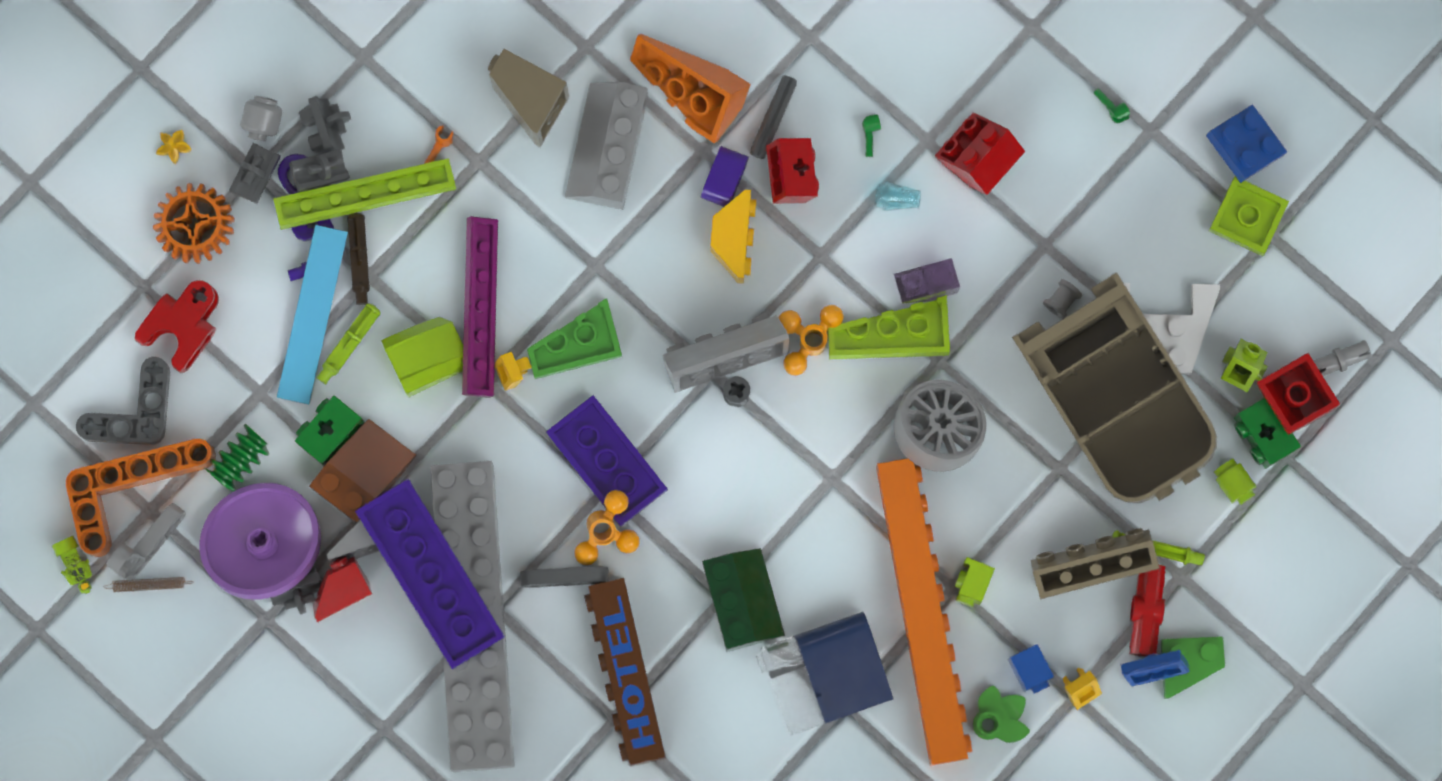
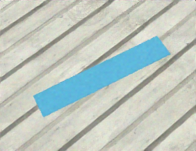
[277,225,348,404]

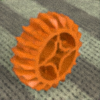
[153,183,235,264]

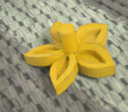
[156,130,192,165]

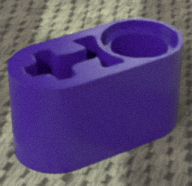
[701,146,749,207]

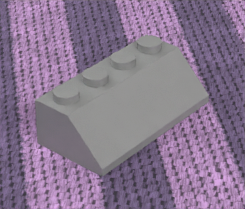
[565,82,648,210]

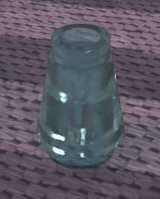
[875,181,921,211]

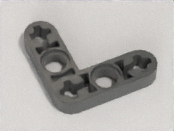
[76,357,170,445]

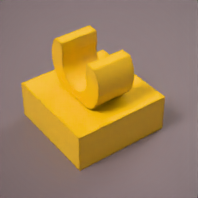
[495,352,532,391]
[1063,668,1102,710]

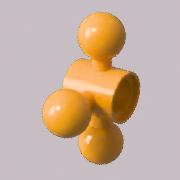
[779,305,844,376]
[574,490,640,566]

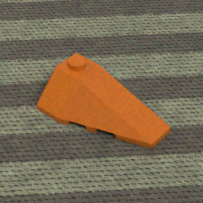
[630,34,751,143]

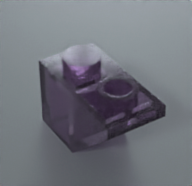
[894,258,960,304]

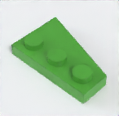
[527,298,622,379]

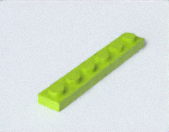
[273,158,456,230]

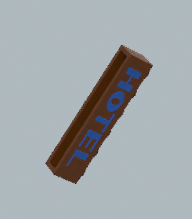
[584,578,666,767]

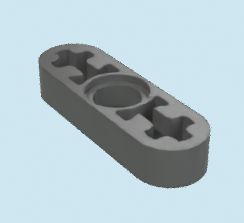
[520,566,609,588]

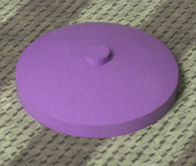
[199,483,321,600]

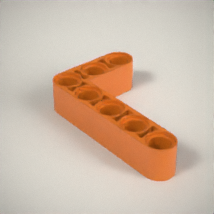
[66,439,216,557]

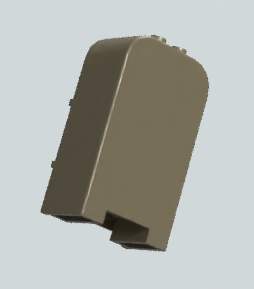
[1012,272,1217,503]

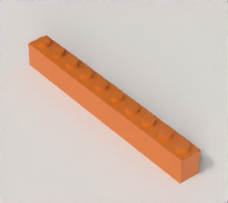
[876,458,972,766]

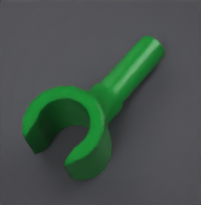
[1094,88,1130,123]
[862,114,881,157]

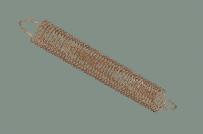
[103,577,194,592]

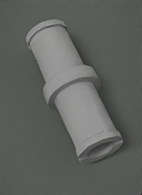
[1313,340,1372,376]

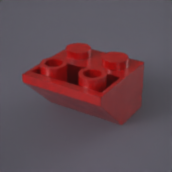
[935,112,1026,195]

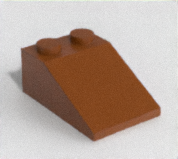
[309,419,417,524]

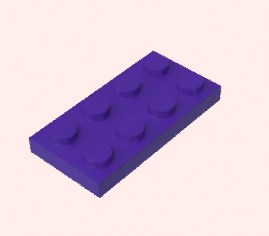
[546,395,668,527]

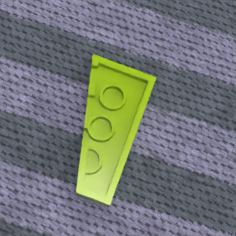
[828,295,950,359]

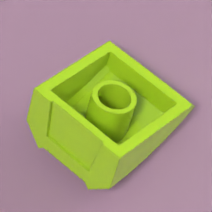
[381,317,463,397]

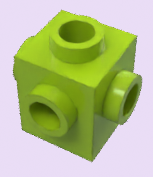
[1220,339,1268,392]

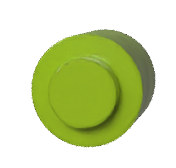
[1214,458,1257,505]

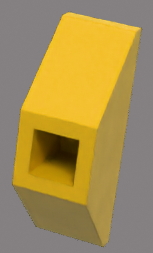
[710,189,757,284]

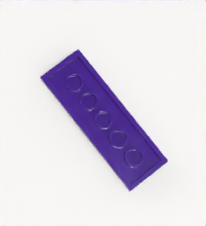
[355,479,505,669]

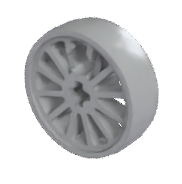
[894,380,987,472]

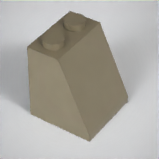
[488,49,569,147]

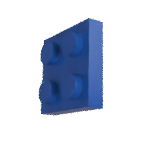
[1206,104,1288,183]

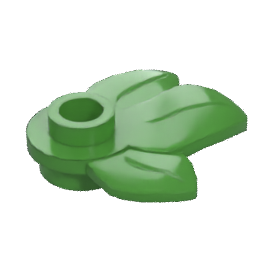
[973,685,1030,743]

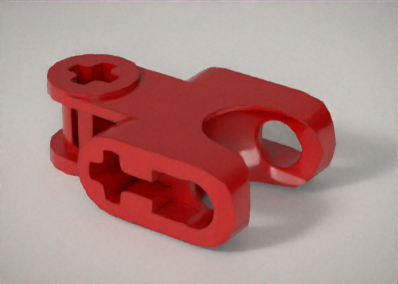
[135,280,219,373]

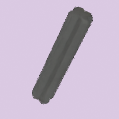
[750,75,797,159]

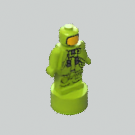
[51,536,92,594]

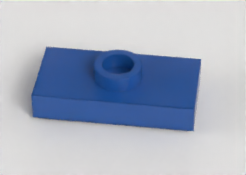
[1121,650,1190,687]

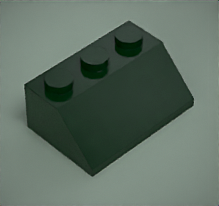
[702,548,785,652]

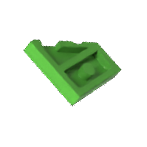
[1161,637,1225,699]

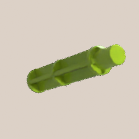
[316,303,381,385]
[1112,530,1205,566]

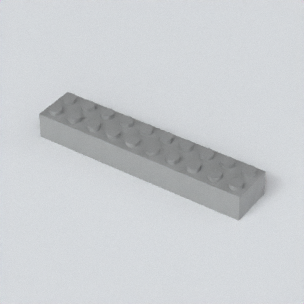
[431,461,515,773]

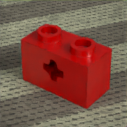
[766,138,819,204]

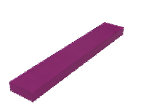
[462,216,498,398]

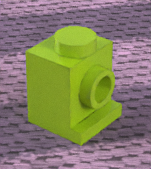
[954,557,995,607]

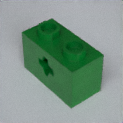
[295,395,365,466]
[1234,398,1301,469]

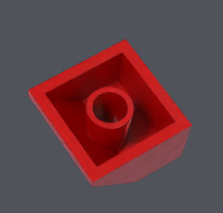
[1256,353,1340,435]

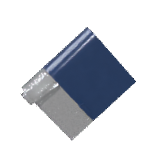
[756,612,894,736]

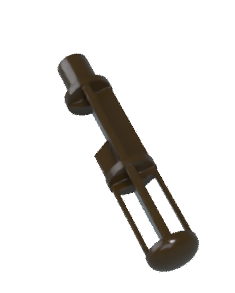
[347,213,370,305]

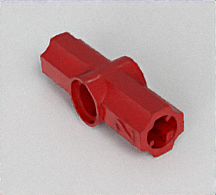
[1129,564,1166,657]

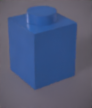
[1008,644,1054,694]

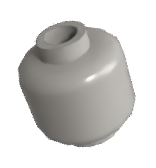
[241,96,282,141]

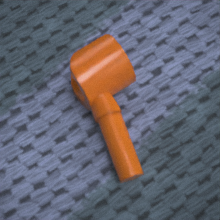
[424,126,453,164]

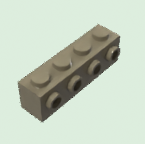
[1031,528,1160,599]

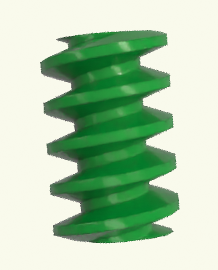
[204,424,270,492]

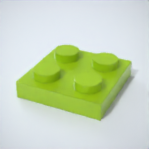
[1209,176,1289,256]

